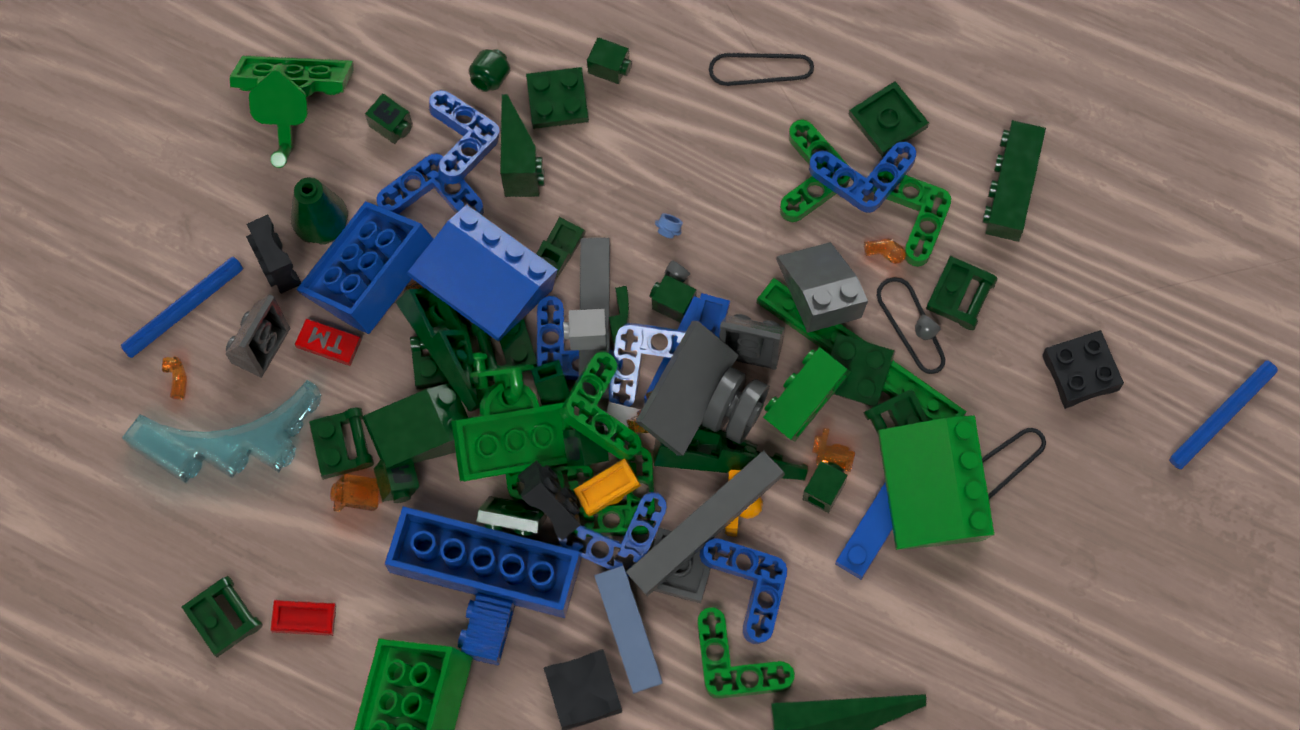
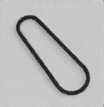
[709,53,814,86]
[876,277,946,374]
[982,428,1046,499]

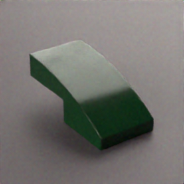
[536,217,586,279]
[609,286,629,353]

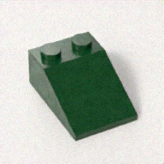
[500,94,545,197]
[363,383,468,471]

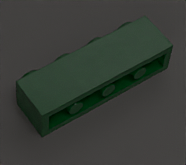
[982,120,1046,242]

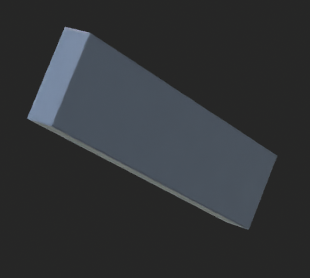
[594,566,663,694]

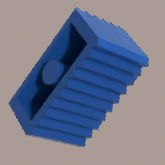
[458,593,515,666]

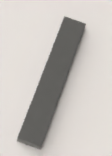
[579,238,610,399]
[626,451,785,596]

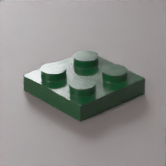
[526,67,589,129]
[849,81,929,157]
[831,333,895,407]
[476,496,547,535]

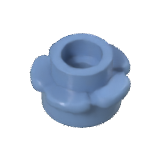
[655,213,683,238]

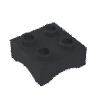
[246,214,301,294]
[1042,330,1124,409]
[518,460,581,540]
[544,649,622,730]

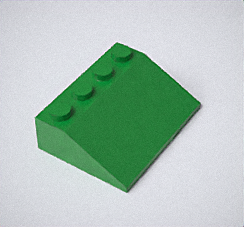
[878,415,995,550]
[354,639,473,730]

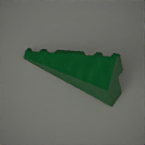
[395,288,481,412]
[653,427,808,481]
[770,694,927,730]

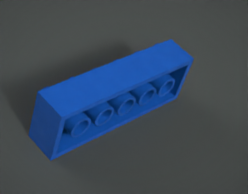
[385,506,582,618]

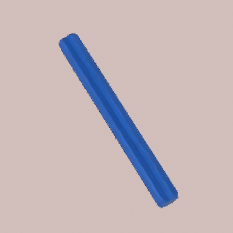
[121,257,243,358]
[1169,361,1278,469]

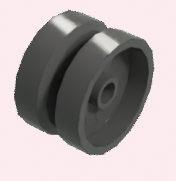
[702,367,770,444]

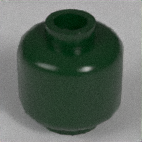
[468,49,510,92]

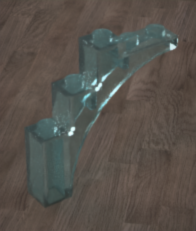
[122,380,322,484]

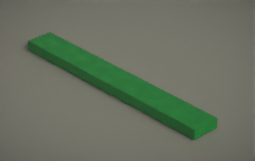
[756,278,967,421]

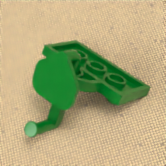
[229,56,353,168]
[451,352,570,482]

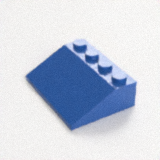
[296,201,434,334]
[407,204,558,342]

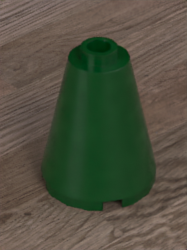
[291,177,348,245]

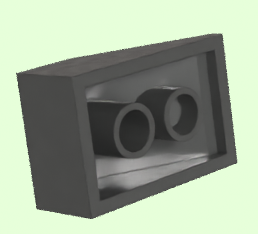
[776,242,868,333]
[225,295,291,378]
[720,314,785,370]

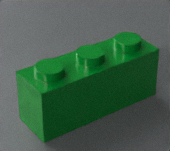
[763,347,851,442]

